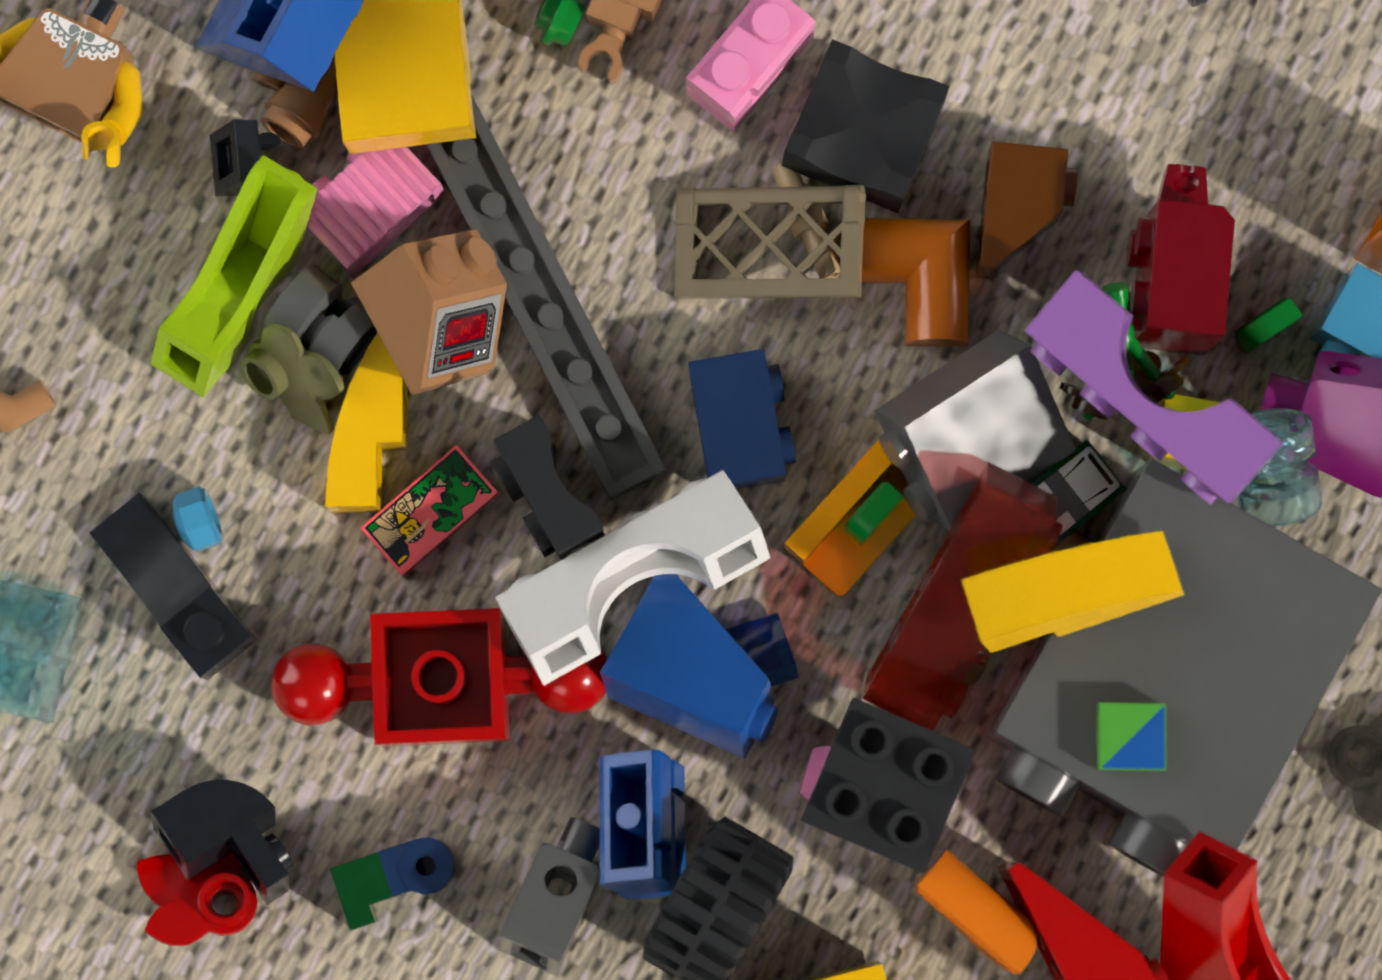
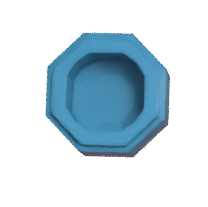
[173,486,224,552]

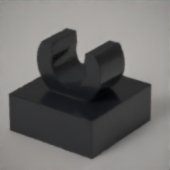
[210,119,281,196]

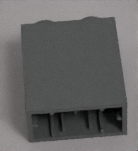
[985,458,1382,877]

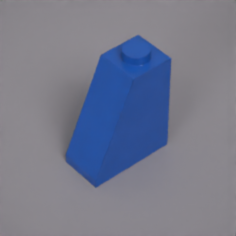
[600,574,778,759]

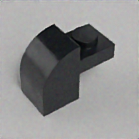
[151,780,293,905]

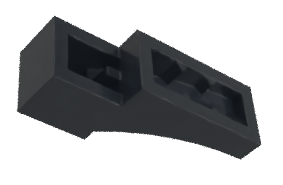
[89,493,258,680]

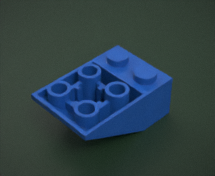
[195,0,363,92]

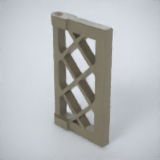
[674,185,866,299]

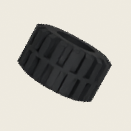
[642,816,793,980]

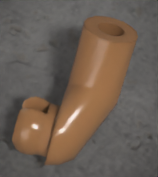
[0,379,56,433]

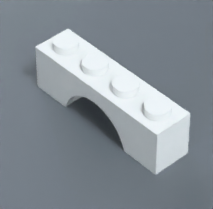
[495,470,770,686]

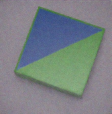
[1096,703,1166,771]

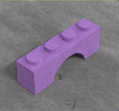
[1025,270,1285,504]

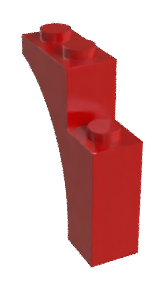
[1160,831,1291,980]

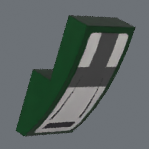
[1002,439,1126,555]

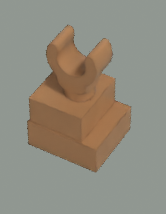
[578,0,663,85]

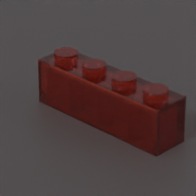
[863,462,1063,731]

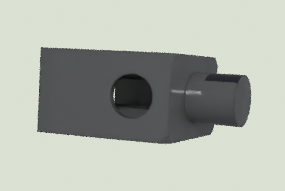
[499,817,600,977]

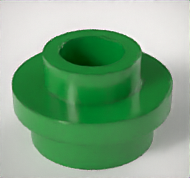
[533,0,586,47]

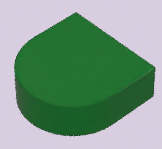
[1233,297,1303,355]
[845,482,905,546]

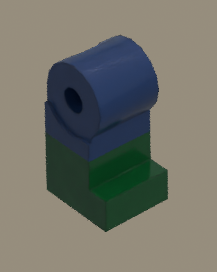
[330,837,456,931]

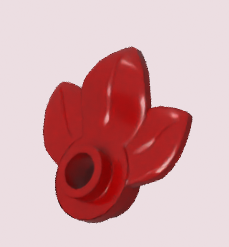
[136,853,258,947]

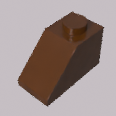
[975,141,1078,278]

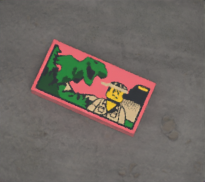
[360,445,500,578]

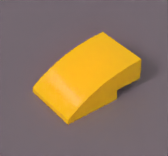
[334,0,476,154]

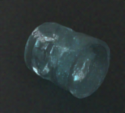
[1236,409,1323,526]

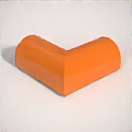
[862,218,970,347]
[913,848,1037,974]

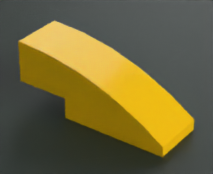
[325,332,408,513]
[962,531,1185,653]

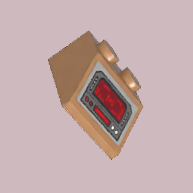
[351,229,507,395]

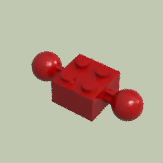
[271,608,608,747]

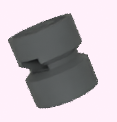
[263,264,377,378]

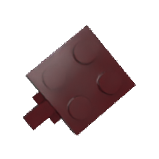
[1126,164,1235,355]

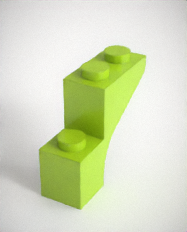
[150,155,318,398]

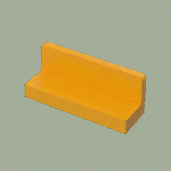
[784,439,916,597]

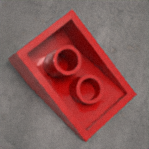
[997,862,1169,980]

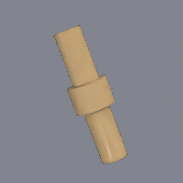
[771,162,840,278]

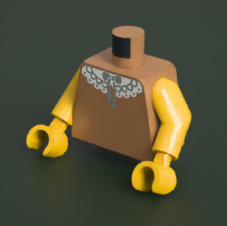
[0,0,144,168]

